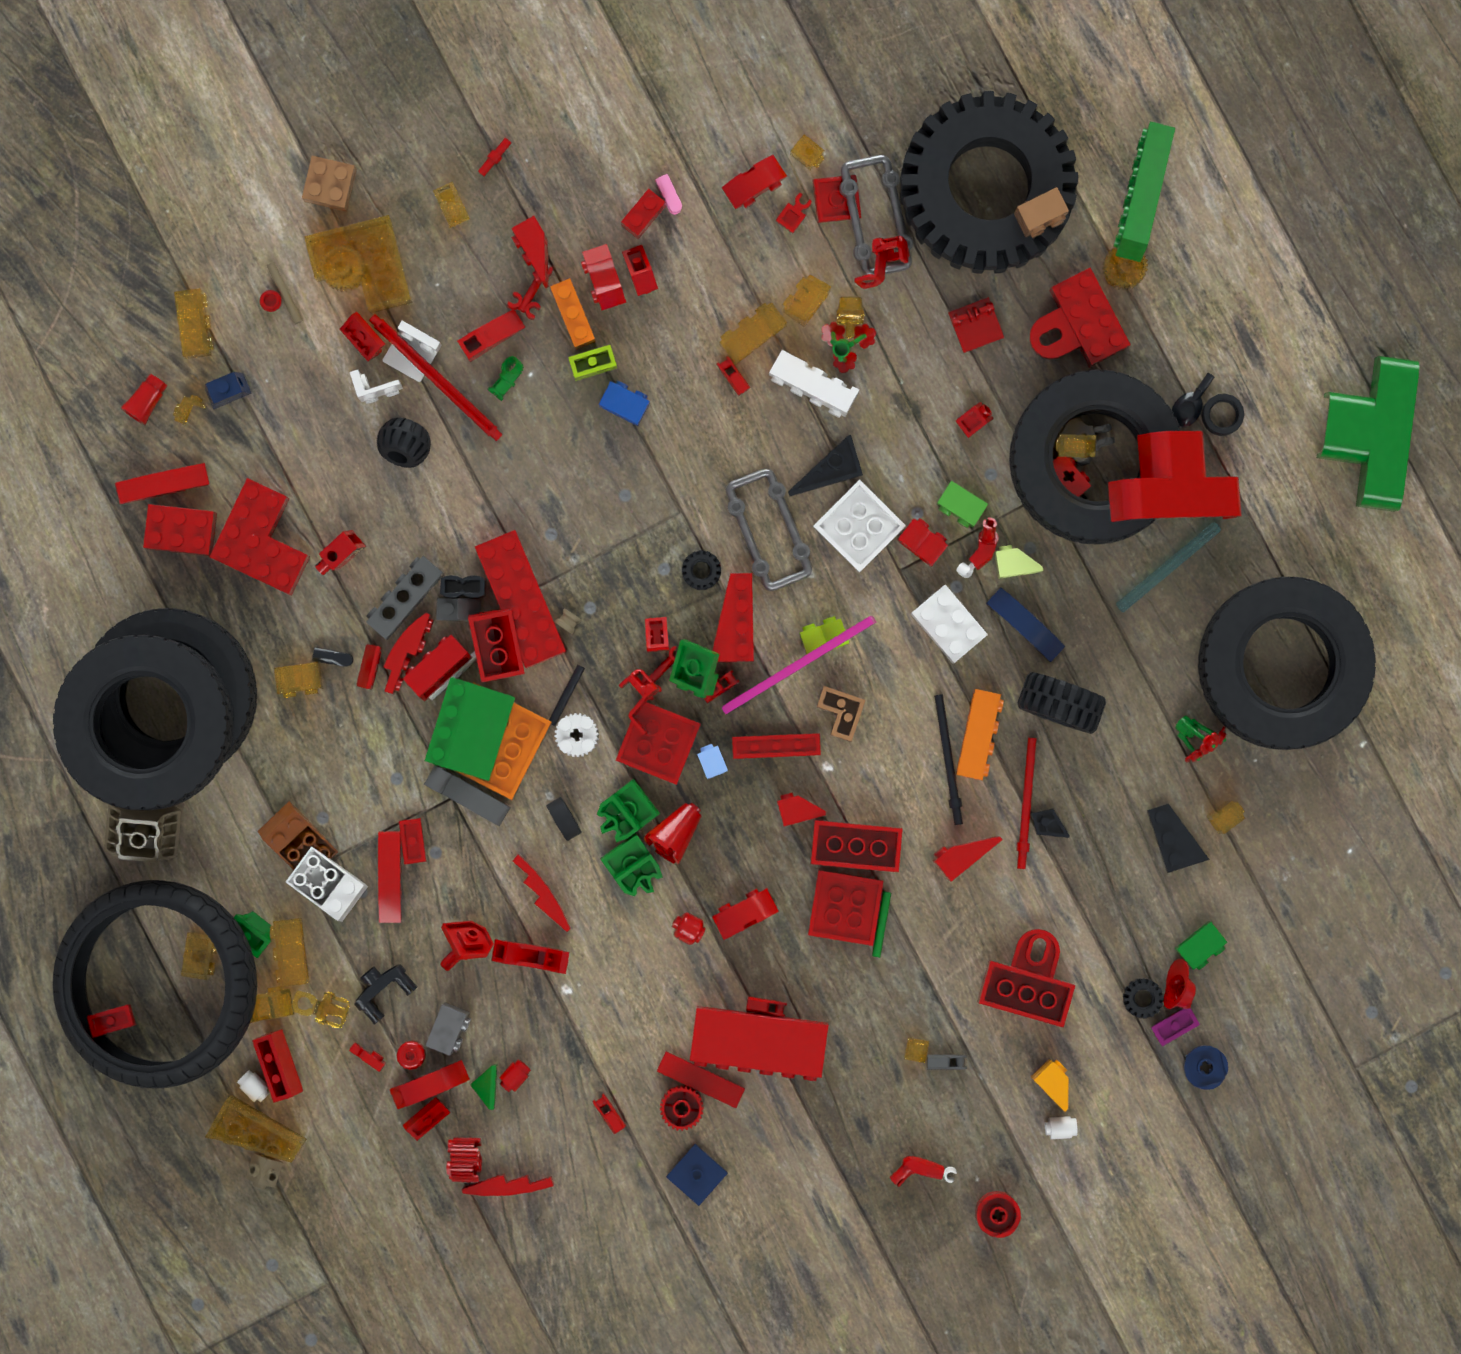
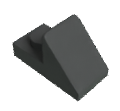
[436,598,481,621]

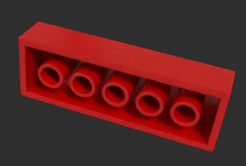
[475,530,567,669]

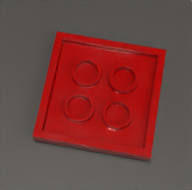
[615,700,701,785]
[808,870,884,946]

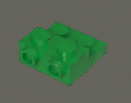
[669,639,720,698]

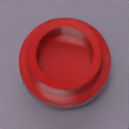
[260,290,282,312]

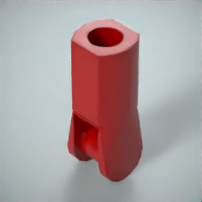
[716,356,751,396]
[704,670,740,704]
[746,996,787,1017]
[592,1093,626,1134]

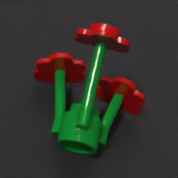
[821,321,876,374]
[1175,716,1227,763]

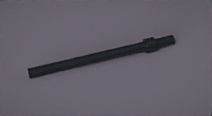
[934,694,963,825]

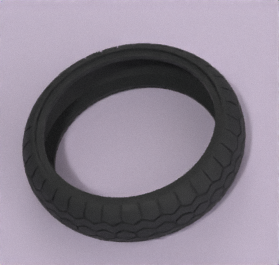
[53,880,257,1088]

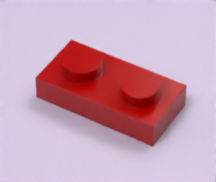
[399,818,427,865]
[87,1004,136,1038]
[403,1097,451,1141]

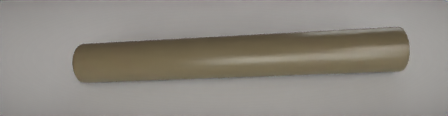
[267,262,303,324]

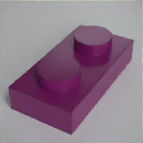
[1150,1008,1200,1047]

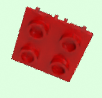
[948,297,1004,353]

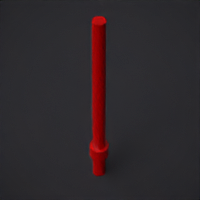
[1016,738,1037,869]

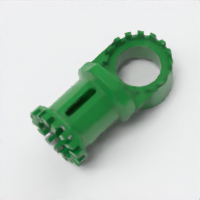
[487,356,524,401]

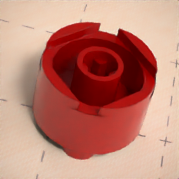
[975,1191,1021,1238]

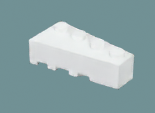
[769,350,859,418]

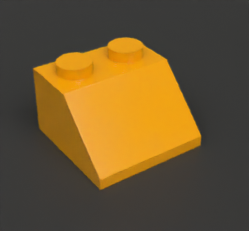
[1031,1059,1069,1112]

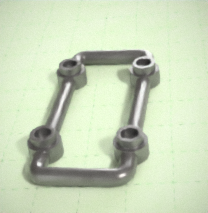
[839,155,913,275]
[726,468,812,591]

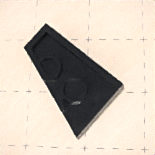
[1147,804,1210,873]

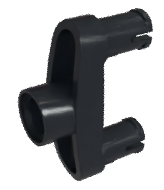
[354,964,418,1025]

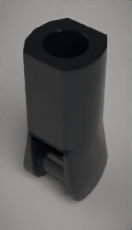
[312,647,353,667]

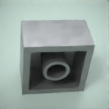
[425,1002,471,1056]

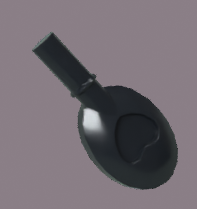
[1171,373,1215,428]

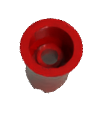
[120,374,167,426]

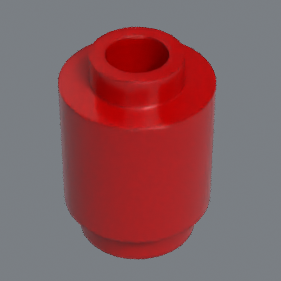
[499,1059,531,1092]

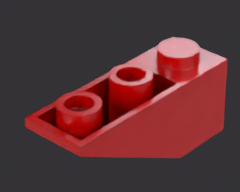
[511,216,549,288]
[457,310,526,363]

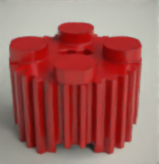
[660,1085,704,1131]
[446,1137,482,1182]

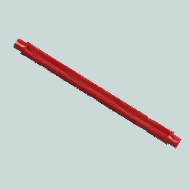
[369,314,503,441]

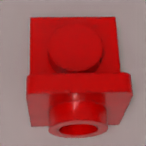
[955,402,993,438]

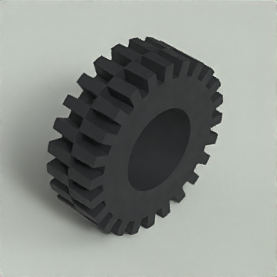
[900,91,1079,274]

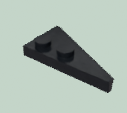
[788,435,863,497]

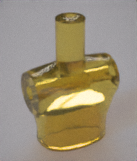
[837,297,864,338]

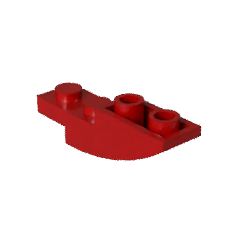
[383,613,434,695]

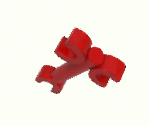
[507,266,553,320]
[641,646,677,701]

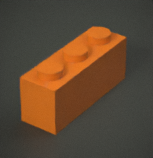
[550,278,596,350]

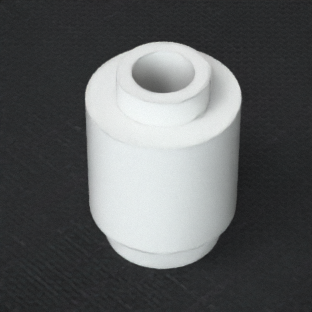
[237,1070,269,1102]
[1045,1116,1077,1139]

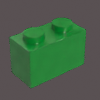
[1174,921,1228,970]

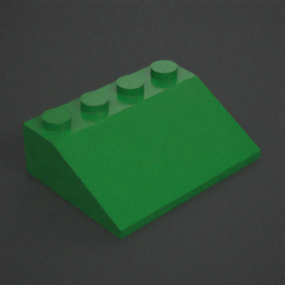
[424,677,515,781]

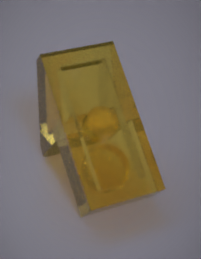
[433,181,470,228]

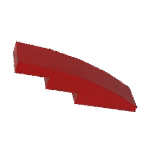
[115,463,209,504]
[378,831,402,923]
[513,854,571,932]
[461,1173,554,1196]

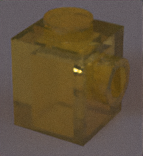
[790,134,825,171]

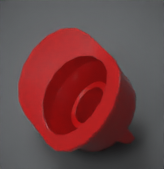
[1163,959,1196,1009]

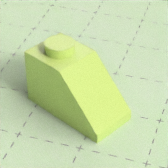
[995,545,1043,579]

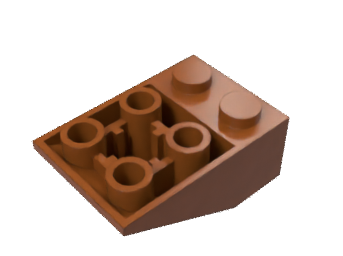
[257,801,338,870]

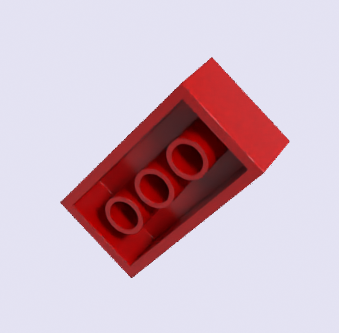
[810,820,903,872]

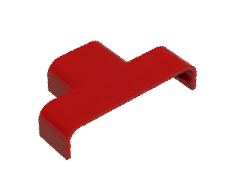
[1108,431,1242,522]

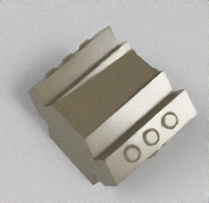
[104,804,182,862]

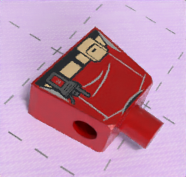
[315,530,366,575]

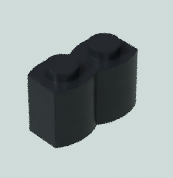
[440,575,486,599]

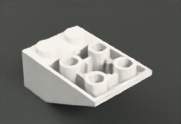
[286,846,368,922]

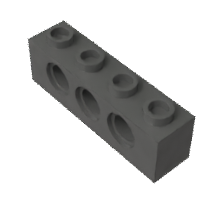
[366,556,444,640]

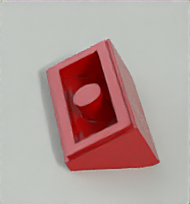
[357,644,382,690]

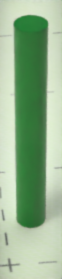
[872,891,892,958]

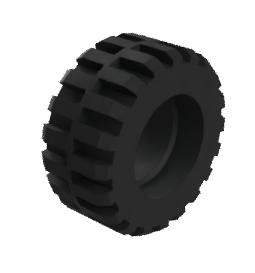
[1017,672,1106,734]

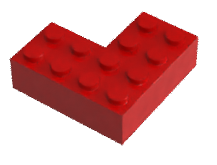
[210,478,310,596]

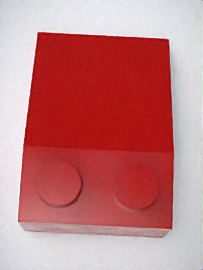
[932,836,1003,882]

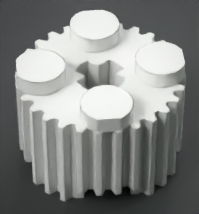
[554,713,599,757]

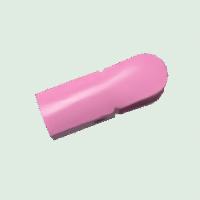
[655,174,682,215]

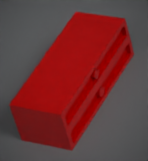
[690,1006,829,1081]

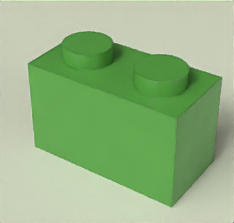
[936,481,988,528]

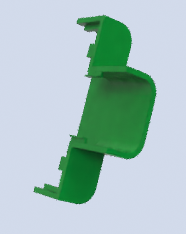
[1316,356,1419,512]

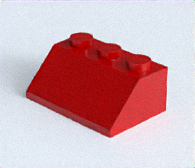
[468,609,525,683]

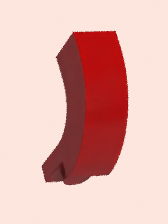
[491,939,570,974]
[389,1060,470,1110]

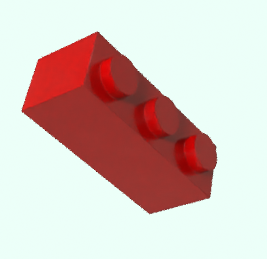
[402,634,473,702]
[252,1029,303,1103]

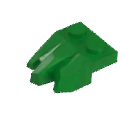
[597,779,660,842]
[600,833,663,897]

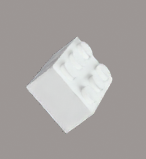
[911,585,988,664]

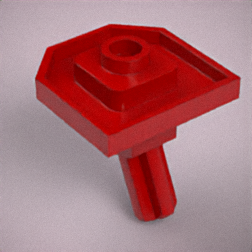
[440,921,494,971]

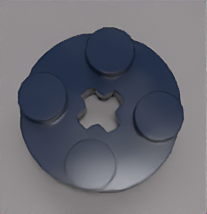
[1183,1045,1228,1090]

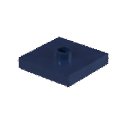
[666,1144,728,1206]

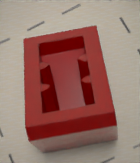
[645,617,669,653]

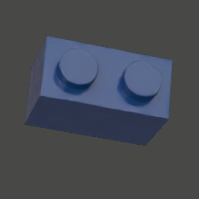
[599,380,650,426]

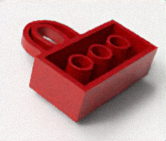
[1029,267,1131,368]
[977,929,1076,1028]

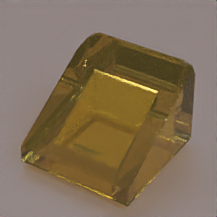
[903,1037,929,1063]

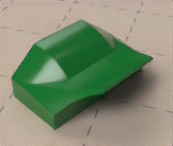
[234,911,272,959]

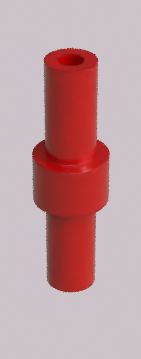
[478,138,511,177]

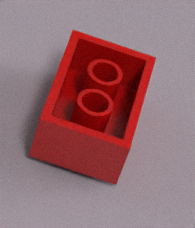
[143,504,217,556]

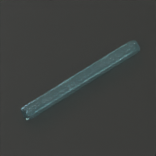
[1116,522,1221,612]

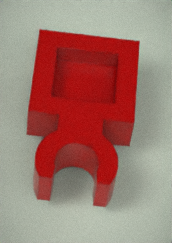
[775,193,812,234]
[349,1042,386,1072]

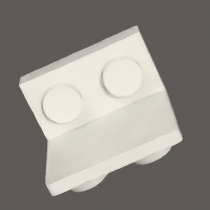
[383,321,442,382]
[350,370,403,404]

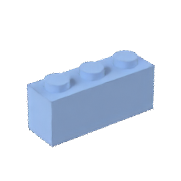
[697,744,728,779]

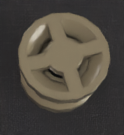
[555,608,582,634]

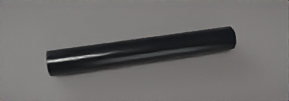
[549,664,585,726]

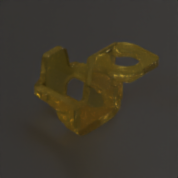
[291,991,350,1028]

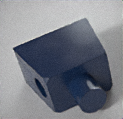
[205,372,252,410]

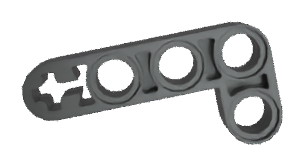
[424,765,511,827]

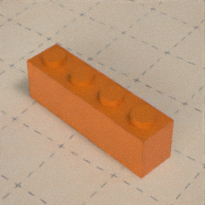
[956,689,1004,781]

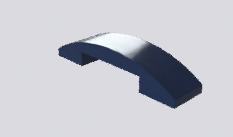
[986,588,1065,662]

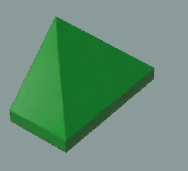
[470,1064,498,1110]

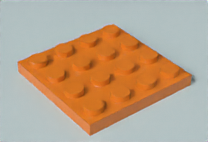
[454,682,552,800]

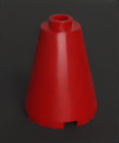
[644,803,702,865]

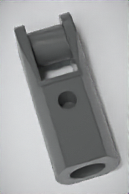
[927,1055,967,1070]

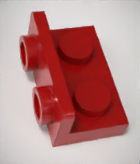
[340,311,385,362]

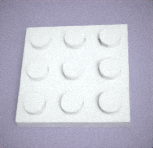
[813,480,906,573]

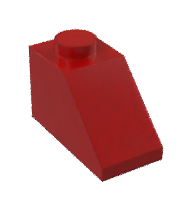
[622,245,658,296]
[777,792,826,826]

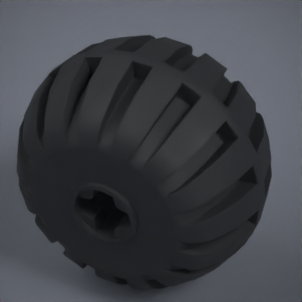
[377,417,431,468]

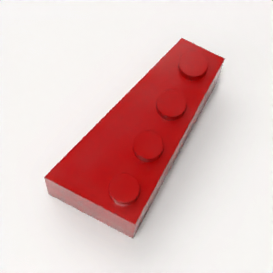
[712,573,754,663]

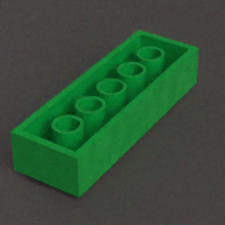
[1113,121,1175,262]

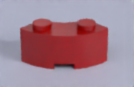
[721,155,787,209]
[581,244,626,310]
[712,888,779,940]

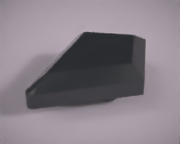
[1031,809,1070,838]

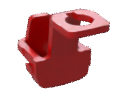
[854,236,910,289]
[619,669,660,735]

